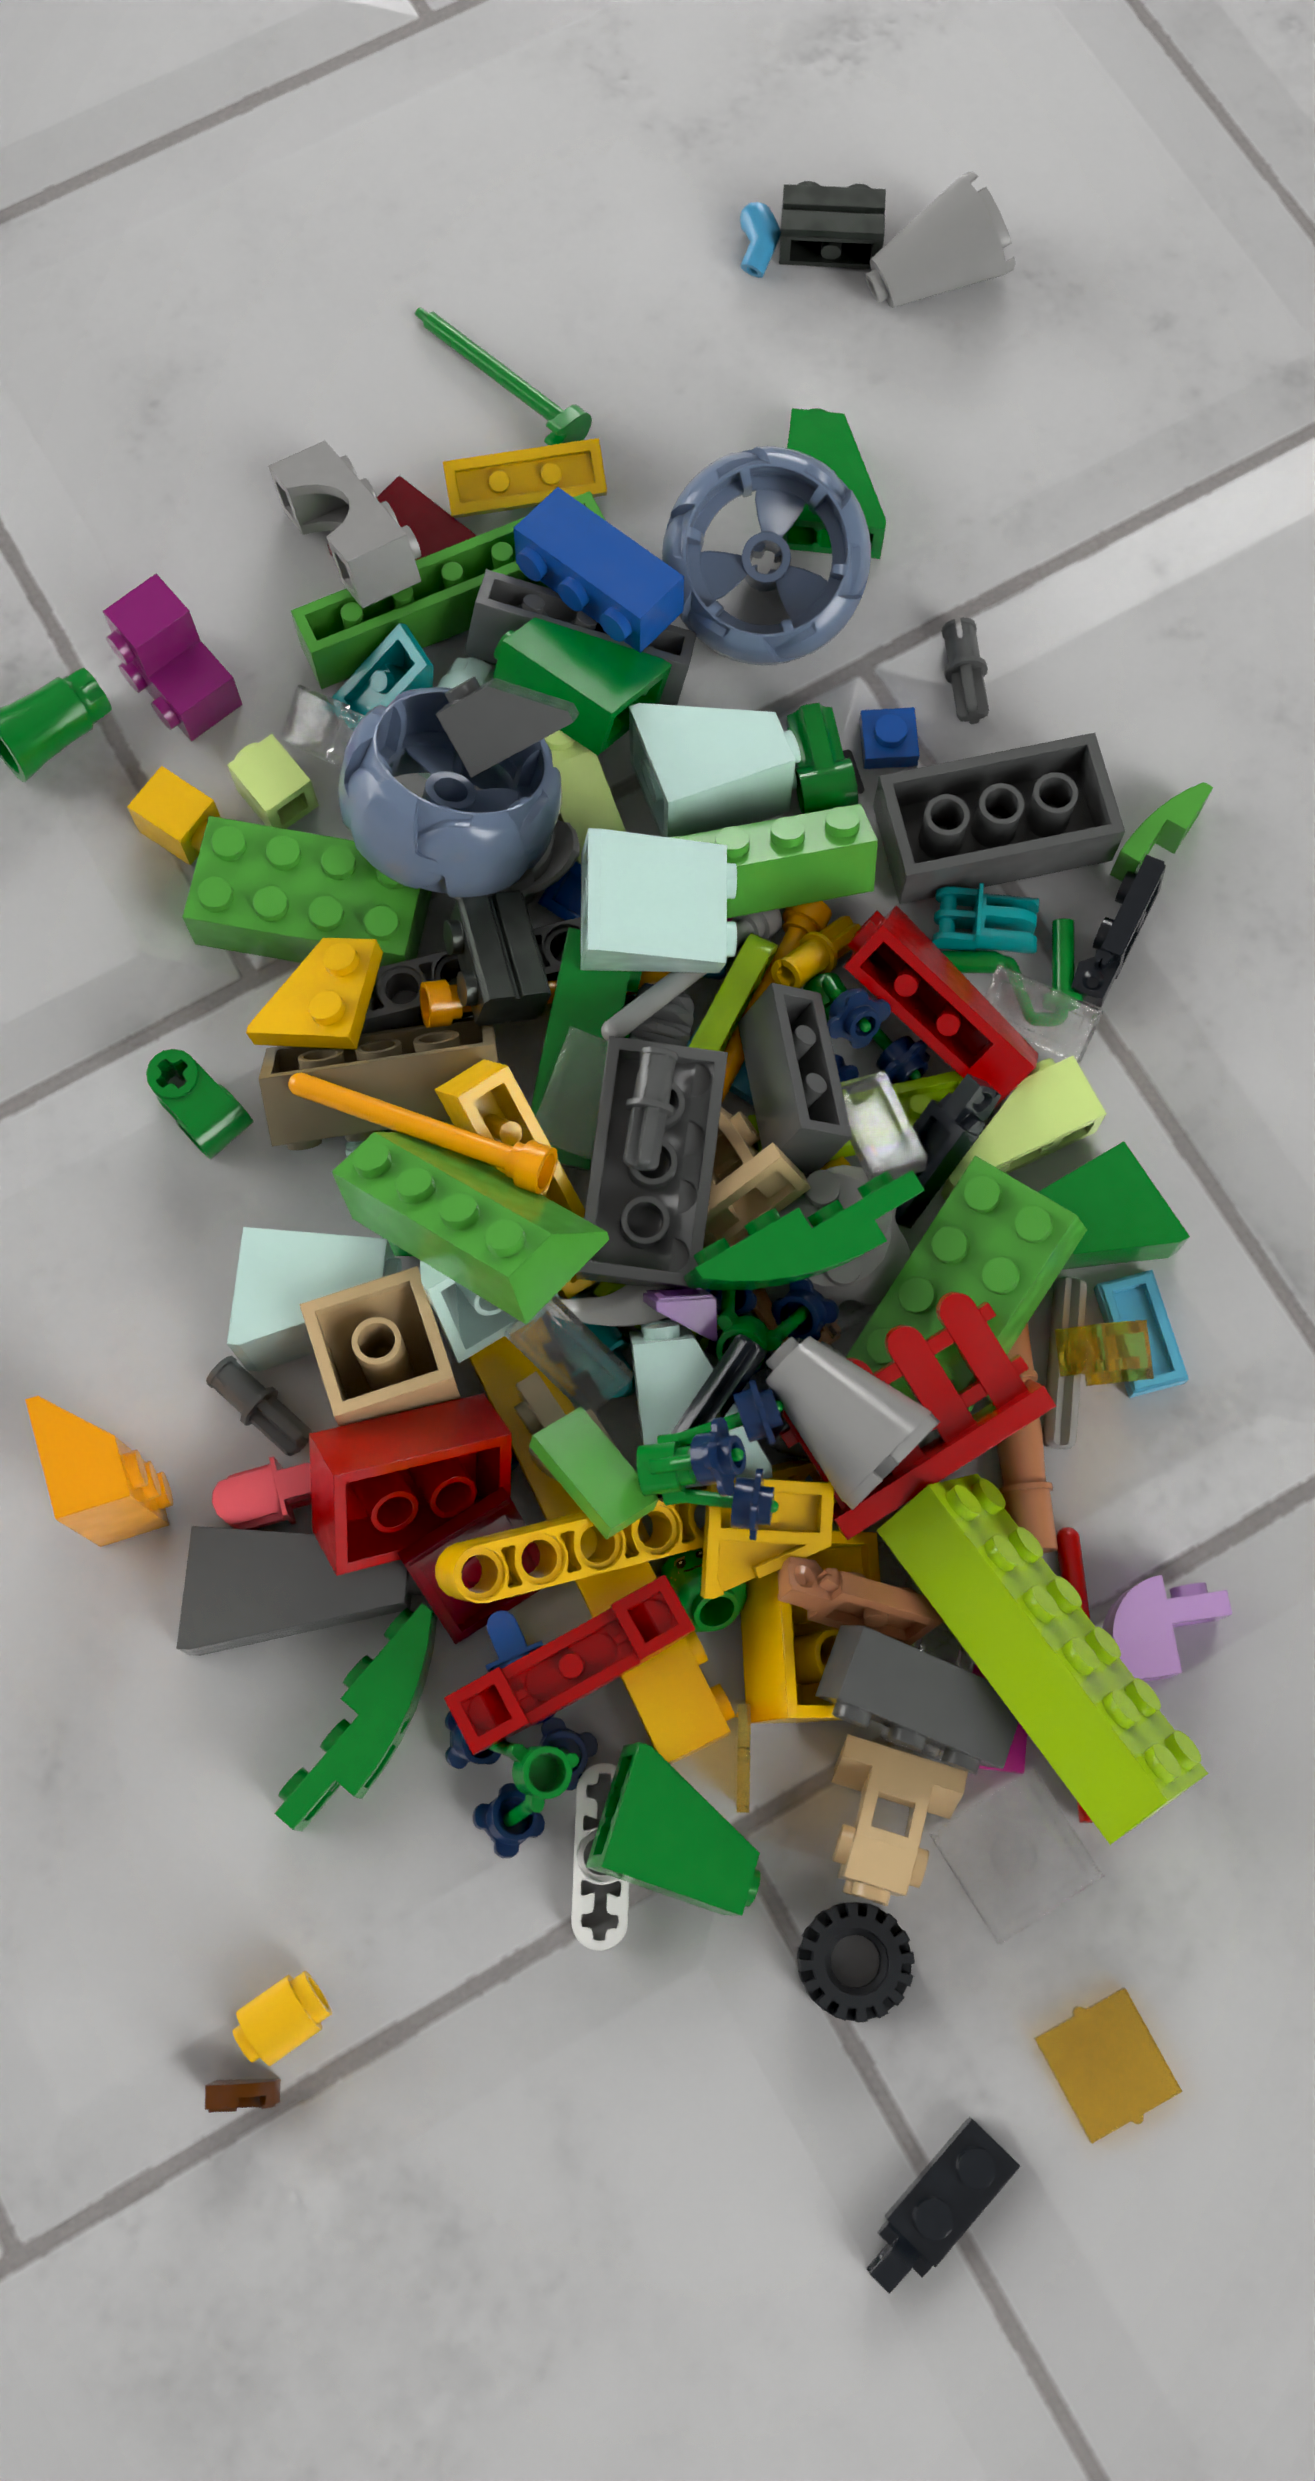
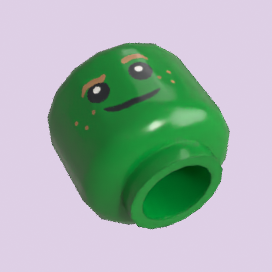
[659,1547,747,1632]

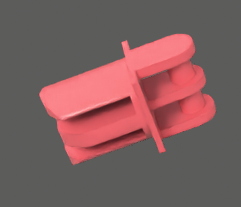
[212,1456,312,1530]

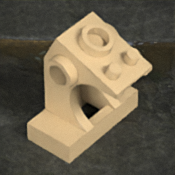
[703,1107,811,1247]
[831,1734,968,1907]

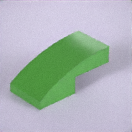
[1110,782,1213,882]

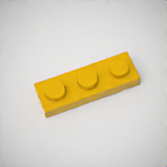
[443,438,607,519]

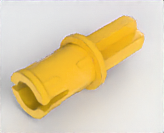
[771,916,861,989]

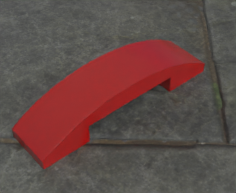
[444,1574,696,1755]

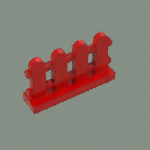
[779,1292,1056,1540]

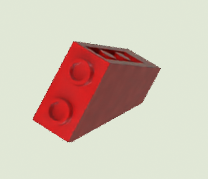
[844,905,1039,1107]

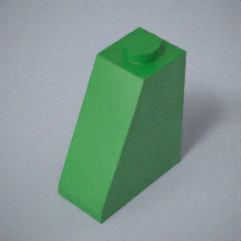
[782,408,886,559]
[493,617,672,756]
[1038,1141,1190,1270]
[586,1742,761,1916]

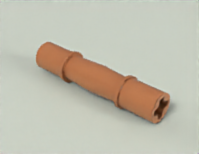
[996,1323,1058,1554]

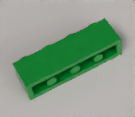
[530,927,642,1171]

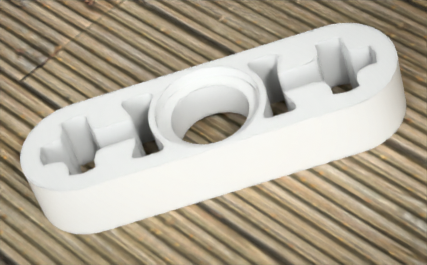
[571,1763,630,1951]

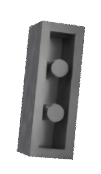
[738,983,852,1174]
[815,1625,1019,1775]

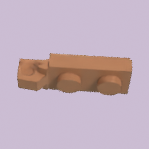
[776,1556,943,1646]

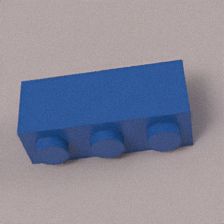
[513,487,684,653]

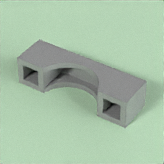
[268,441,421,608]

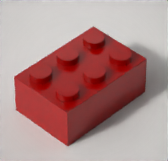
[309,1393,512,1576]

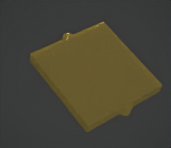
[734,1699,751,1813]
[1034,1987,1182,2144]

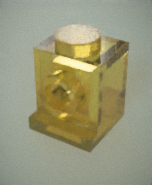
[1055,1320,1154,1386]

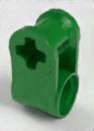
[146,1049,254,1160]

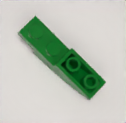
[683,1170,925,1290]
[274,1603,437,1831]

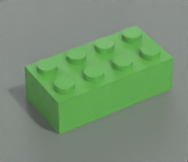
[182,816,432,967]
[846,1155,1087,1412]

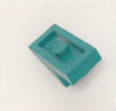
[332,623,434,731]

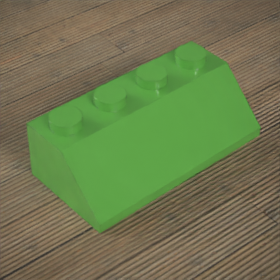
[670,804,878,918]
[332,1132,610,1324]

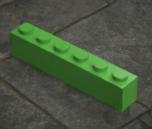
[291,491,605,689]

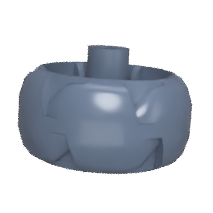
[662,446,871,665]
[338,687,562,898]

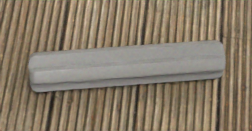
[1042,1277,1087,1449]

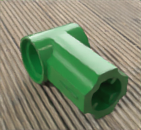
[786,703,858,814]

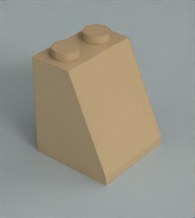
[300,1266,461,1427]

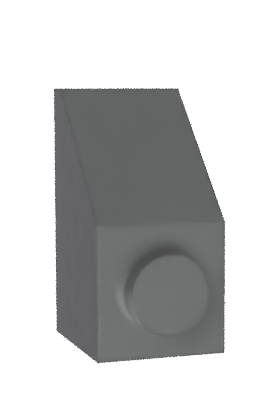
[436,677,579,778]

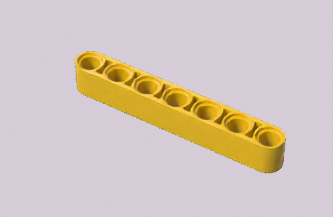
[435,1461,836,1603]

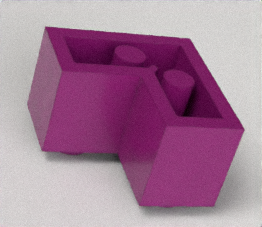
[103,573,243,742]

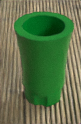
[0,667,112,783]

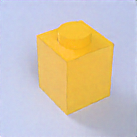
[127,765,221,866]

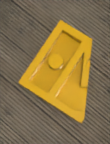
[246,938,383,1049]
[700,1477,835,1599]

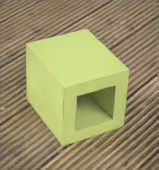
[227,734,319,829]

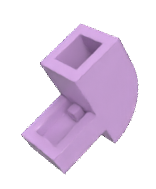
[1102,1575,1232,1682]

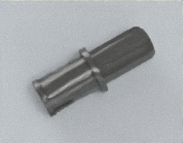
[942,617,989,724]
[623,1046,678,1171]
[206,1355,312,1456]

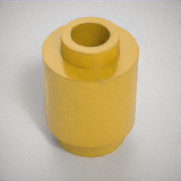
[232,1971,332,2066]

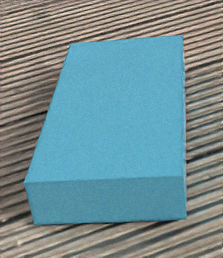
[1093,1270,1189,1398]

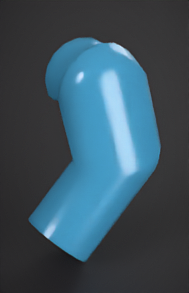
[740,202,781,278]

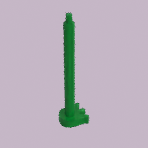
[415,307,592,445]

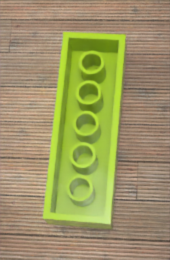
[876,1473,1208,1845]

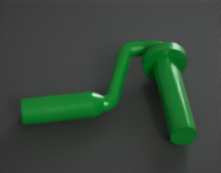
[941,918,1083,1026]

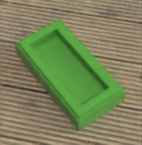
[529,1406,659,1540]

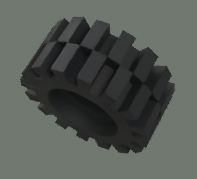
[797,1902,915,2023]

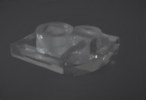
[281,685,365,768]

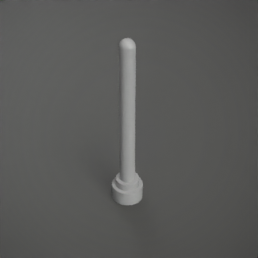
[601,909,782,1041]

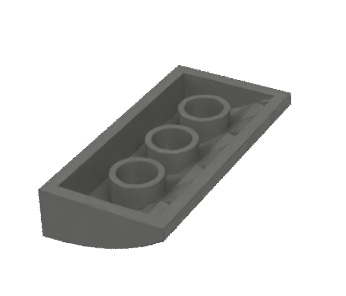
[576,1036,728,1289]

